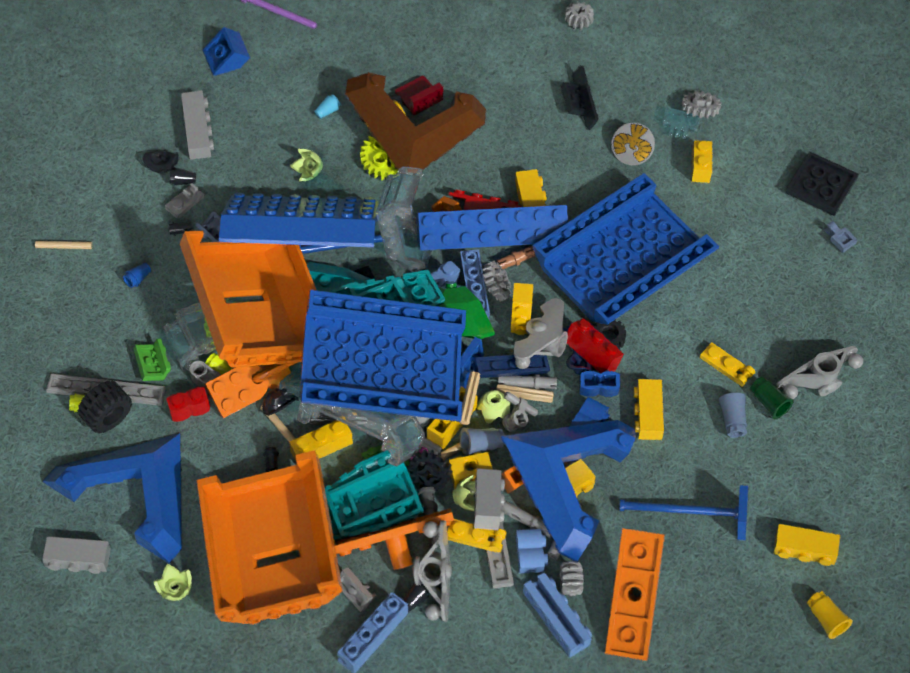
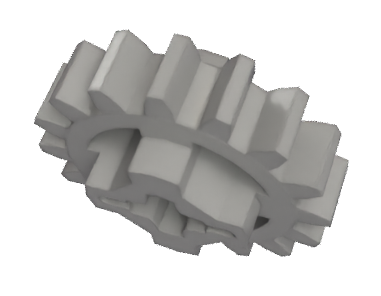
[682,91,721,118]
[483,261,511,302]

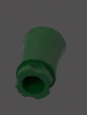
[750,377,794,420]

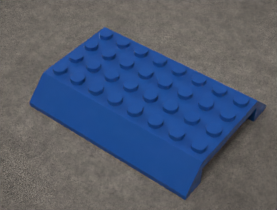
[533,173,719,325]
[219,193,380,247]
[300,290,466,422]

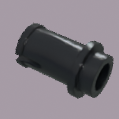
[169,221,192,236]
[263,447,279,472]

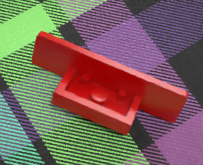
[448,189,521,210]

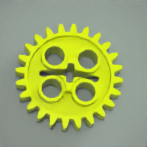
[360,136,402,181]

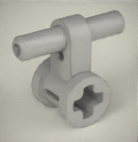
[503,392,538,432]

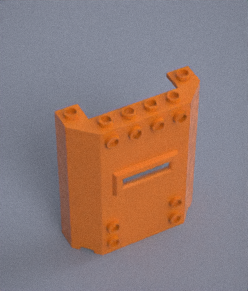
[180,231,317,368]
[197,450,343,624]

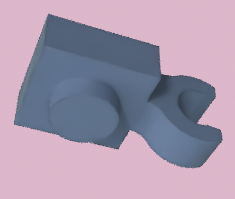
[824,221,857,253]

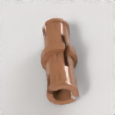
[496,246,535,269]

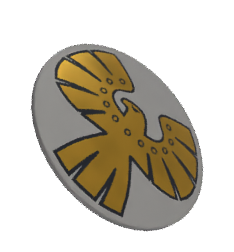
[612,123,655,165]

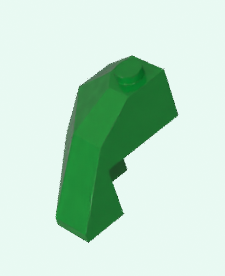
[437,282,495,339]

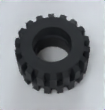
[78,380,132,433]

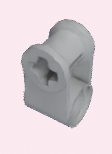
[190,361,221,397]

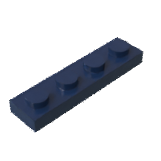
[473,355,550,378]

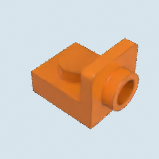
[431,196,461,212]

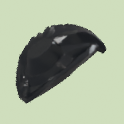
[142,151,179,174]
[262,387,299,416]

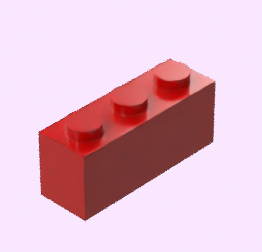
[567,318,624,374]

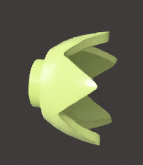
[290,149,323,181]
[477,390,511,424]
[453,475,475,511]
[154,564,191,601]

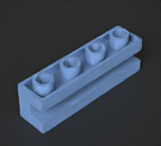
[460,249,490,319]
[523,572,592,658]
[337,592,408,673]

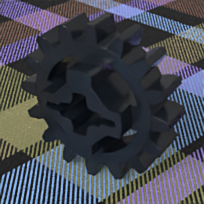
[408,449,453,491]

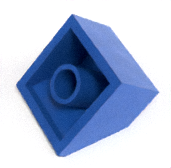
[203,27,250,76]

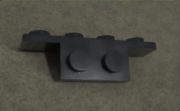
[561,65,599,130]

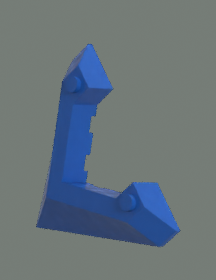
[501,420,636,562]
[43,433,182,564]

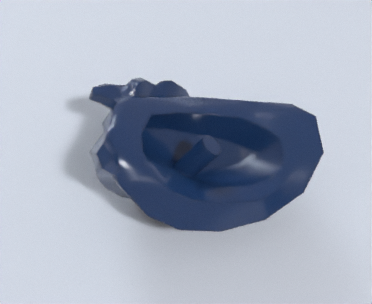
[566,349,595,375]

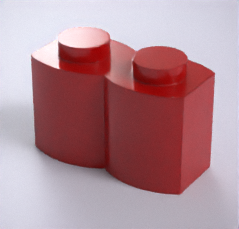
[166,387,210,422]

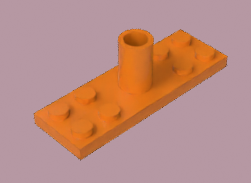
[334,508,454,570]
[605,528,665,661]

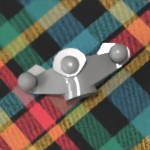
[514,298,568,369]
[776,346,863,399]
[413,520,452,622]

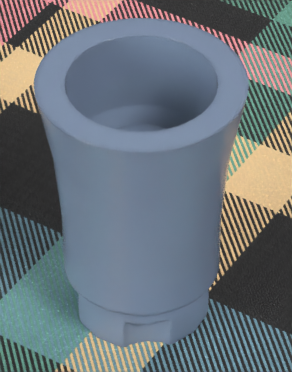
[719,393,747,438]
[460,428,505,456]

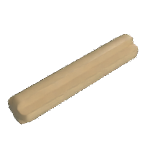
[459,371,480,425]
[496,384,554,403]

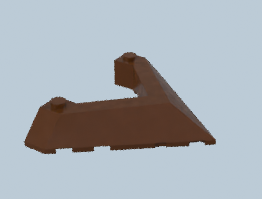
[345,72,486,183]

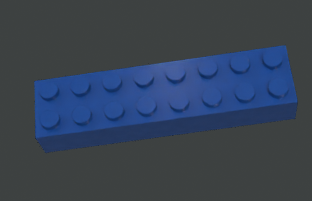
[416,205,568,251]

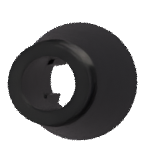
[170,168,196,186]
[403,582,429,612]

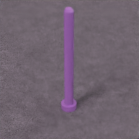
[241,0,317,28]

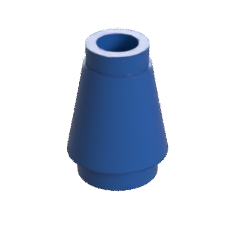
[123,263,151,288]

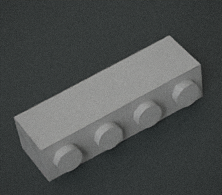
[181,90,214,160]

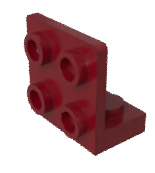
[395,75,443,116]

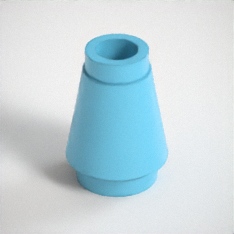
[314,94,341,119]

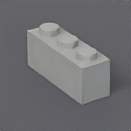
[474,469,505,530]
[42,537,111,574]

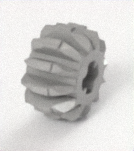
[565,1,594,30]
[559,561,584,596]

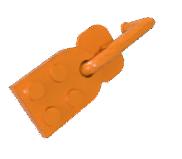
[205,362,298,418]

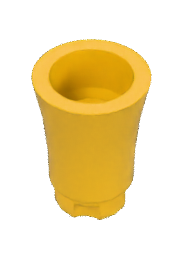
[807,591,852,639]

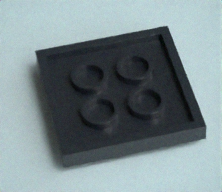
[785,152,859,216]

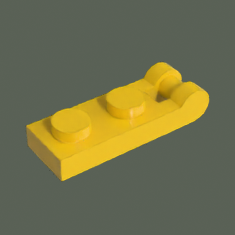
[700,342,755,387]
[447,519,506,553]

